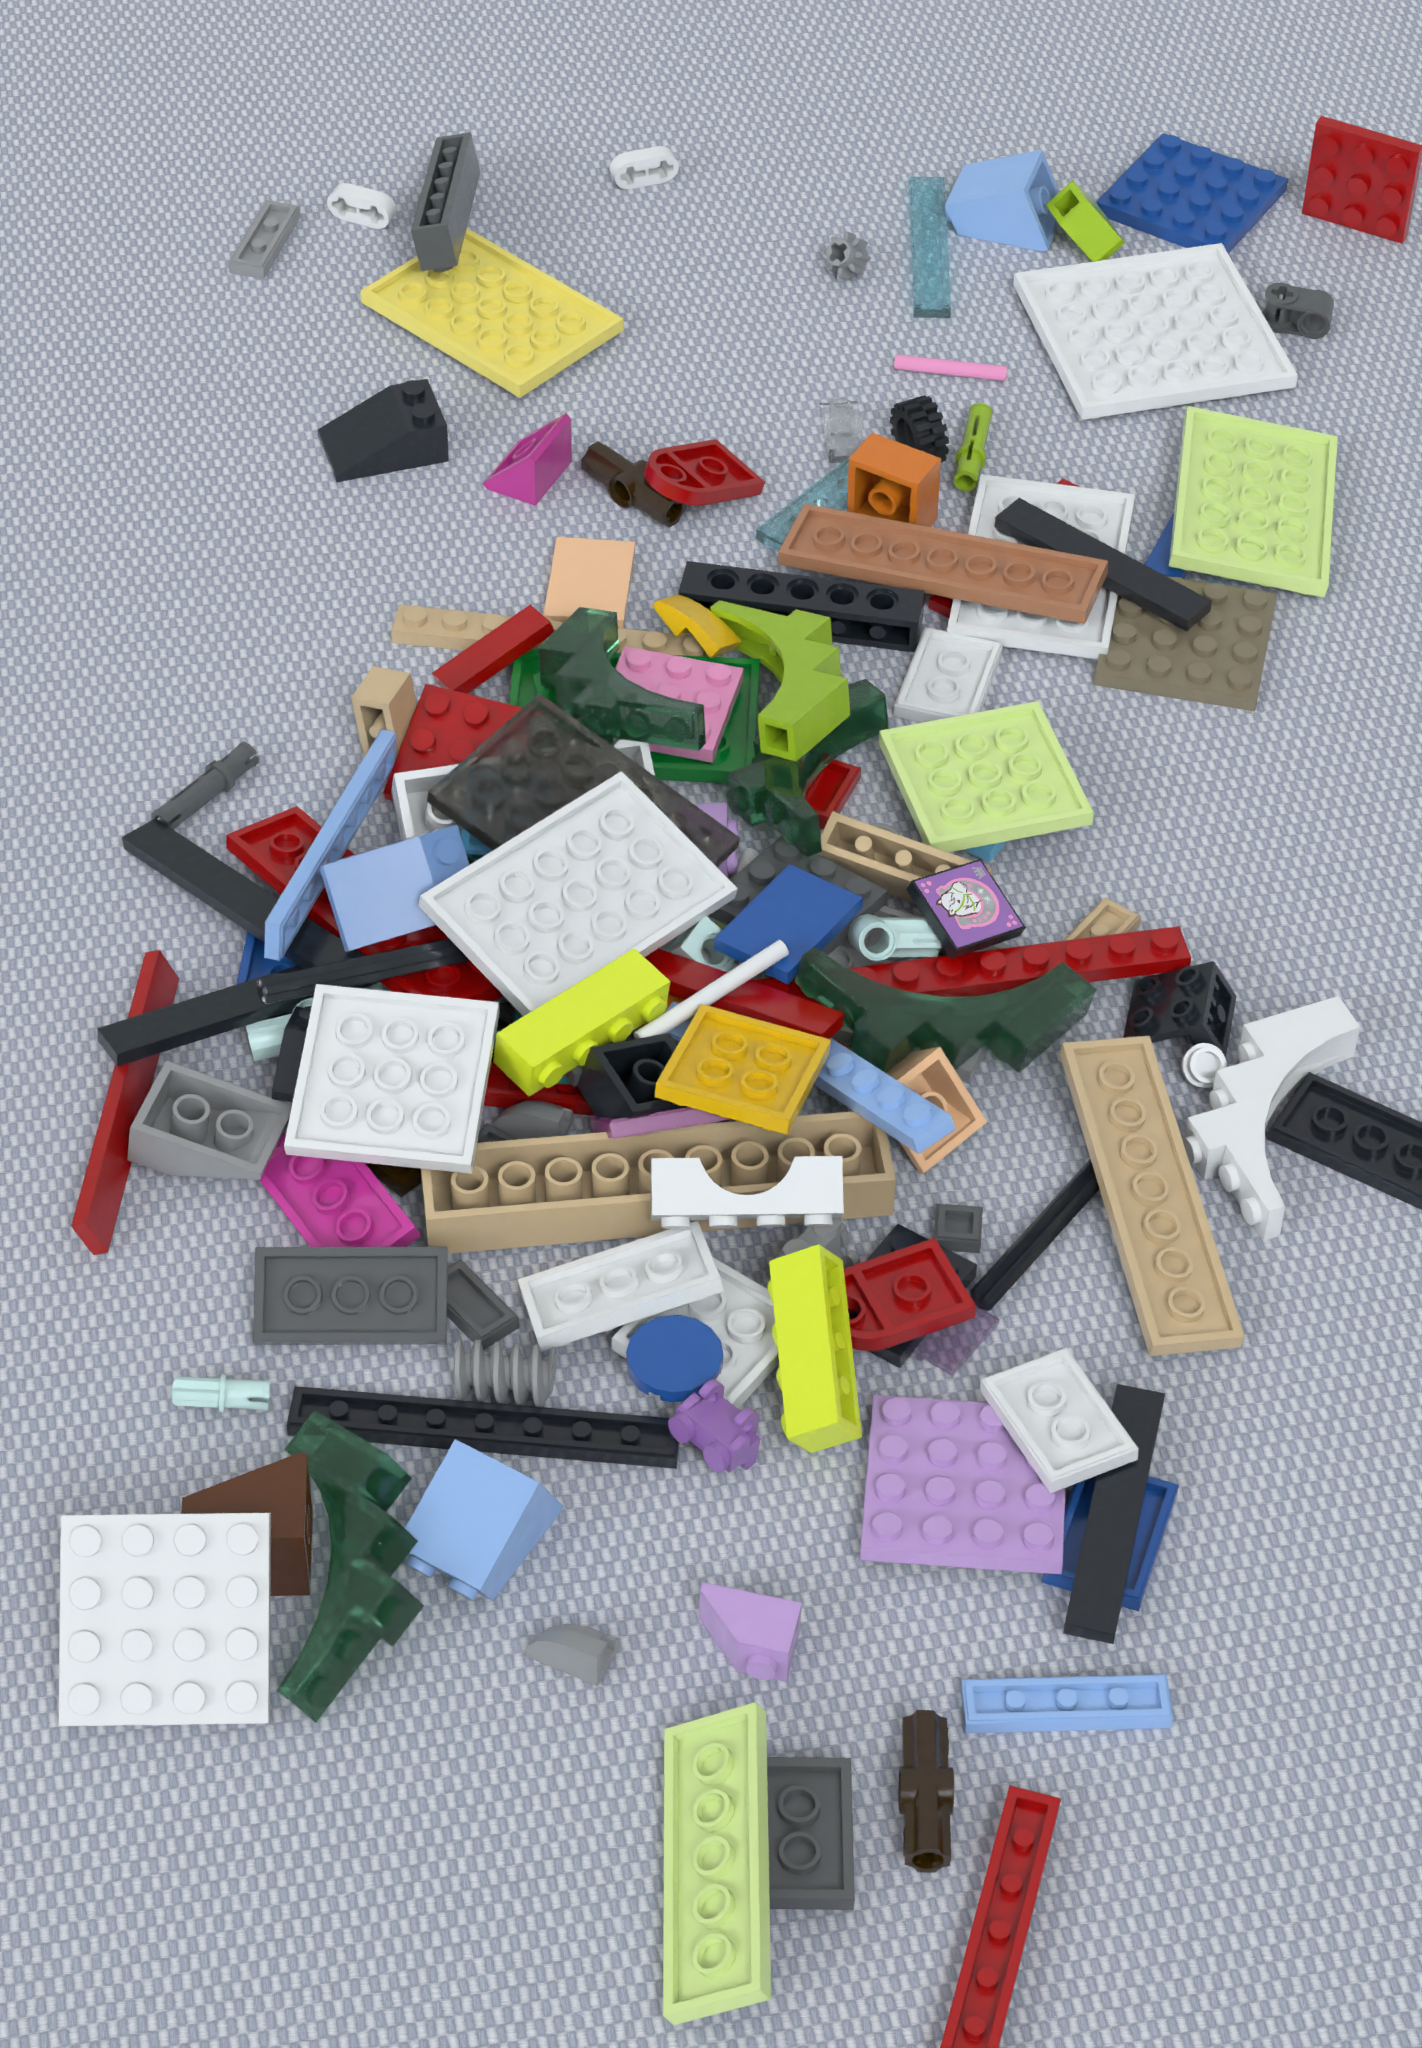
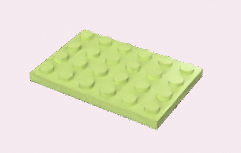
[1169,406,1338,598]

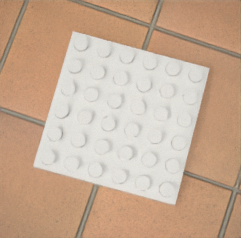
[1013,243,1298,420]

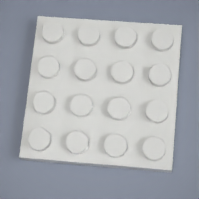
[284,984,500,1174]
[59,1513,271,1726]

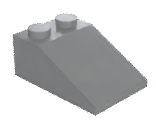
[127,1060,292,1180]

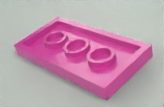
[259,1132,421,1247]

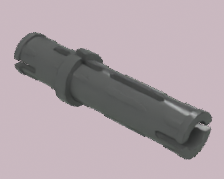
[151,742,259,830]

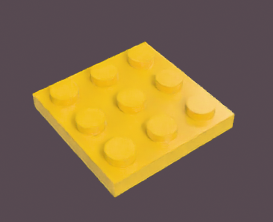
[655,1004,831,1135]

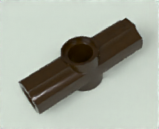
[581,441,686,528]
[898,1710,954,1873]

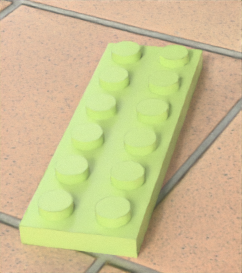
[663,1702,771,2025]

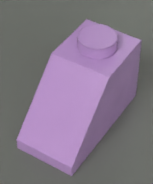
[699,1582,802,1682]

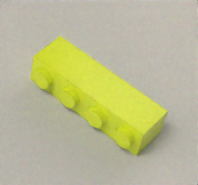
[493,948,671,1097]
[768,1244,862,1453]

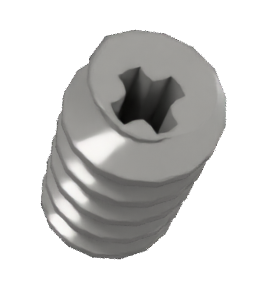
[453,1338,557,1407]

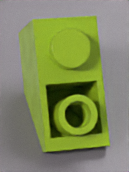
[1046,180,1125,262]

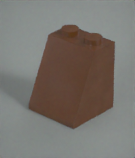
[181,1453,314,1596]

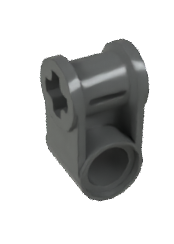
[1262,283,1334,339]

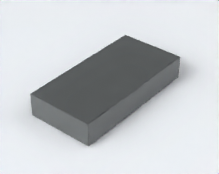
[447,1260,519,1350]

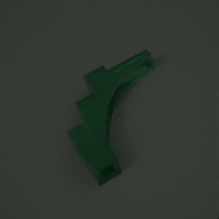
[538,607,706,751]
[726,679,889,857]
[795,946,1097,1073]
[276,1411,424,1723]

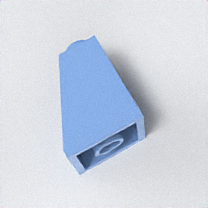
[945,150,1060,252]
[395,1439,564,1601]

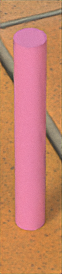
[894,354,1007,381]

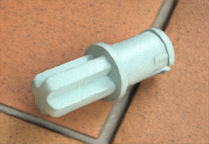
[172,1374,270,1413]

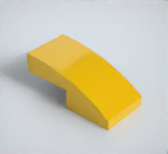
[652,594,741,658]

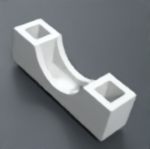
[651,1156,844,1229]

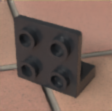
[1123,961,1237,1058]

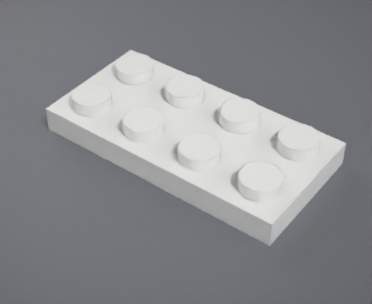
[518,1220,724,1352]

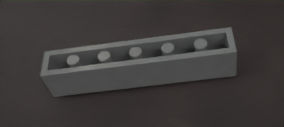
[411,132,481,272]

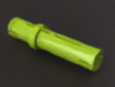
[954,402,993,492]

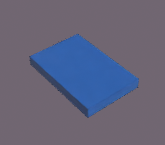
[714,864,863,984]
[1042,1476,1179,1612]

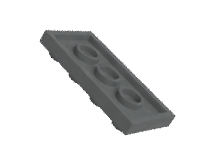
[253,1247,448,1345]

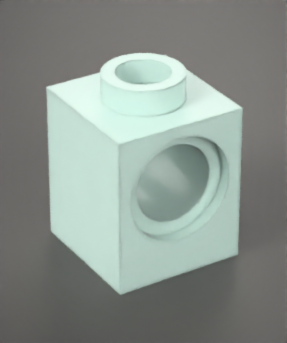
[665,916,738,972]

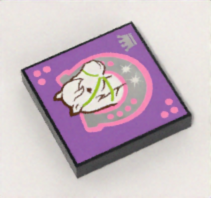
[906,859,1026,959]

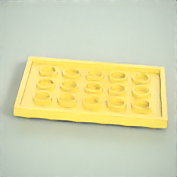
[360,228,624,398]

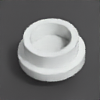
[1181,1043,1227,1088]

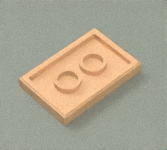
[543,537,635,628]

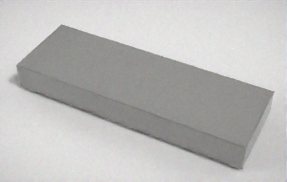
[229,200,301,279]

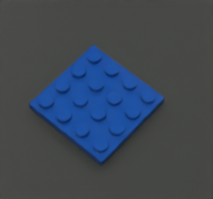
[1096,133,1288,254]

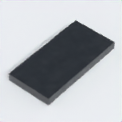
[1267,1072,1422,1210]

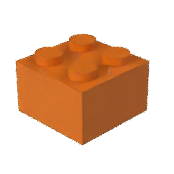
[847,432,941,527]

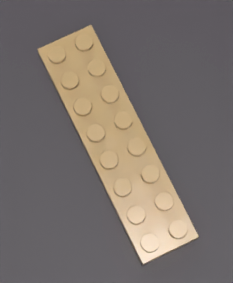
[1059,1036,1245,1356]

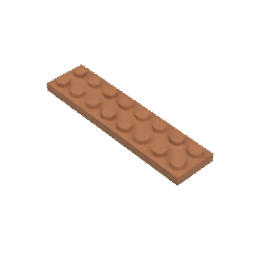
[778,503,1108,624]

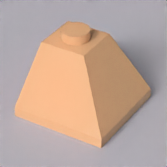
[886,1047,987,1174]

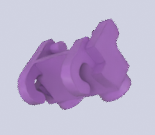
[668,1379,761,1473]

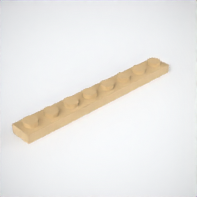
[391,604,709,657]

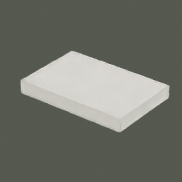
[893,627,1003,723]
[980,1348,1139,1493]

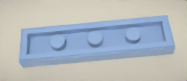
[961,1674,1173,1734]

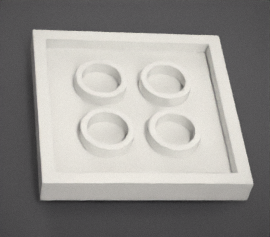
[612,1257,779,1408]

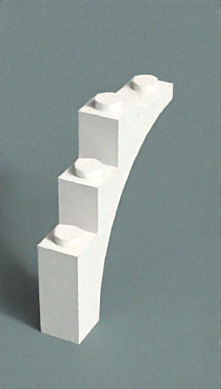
[1182,996,1360,1241]

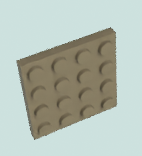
[1093,576,1277,711]

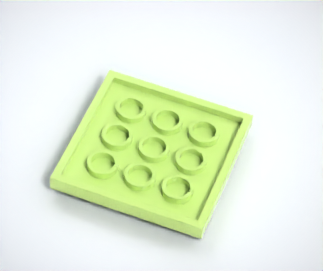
[879,701,1094,852]

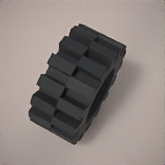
[890,395,949,463]

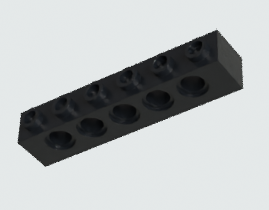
[678,561,925,653]

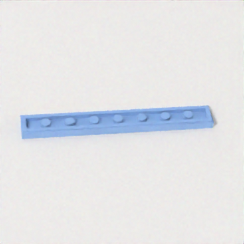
[264,729,397,961]

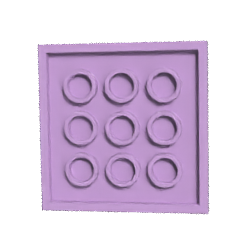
[860,1395,1065,1575]

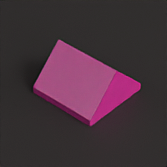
[482,413,572,506]

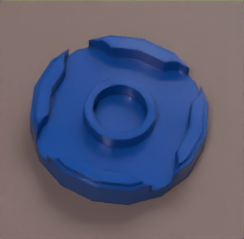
[626,1315,723,1403]

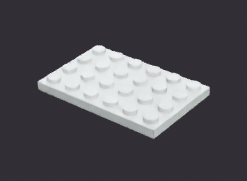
[947,474,1135,659]
[418,771,738,1016]

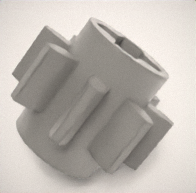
[823,231,871,280]

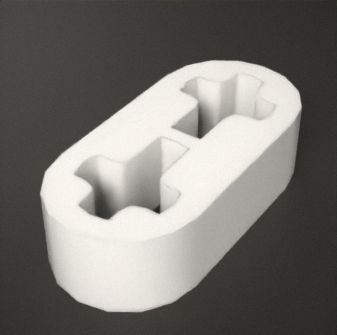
[609,146,679,189]
[327,183,397,229]

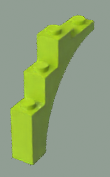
[710,600,850,762]

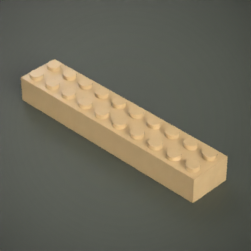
[420,1111,896,1254]

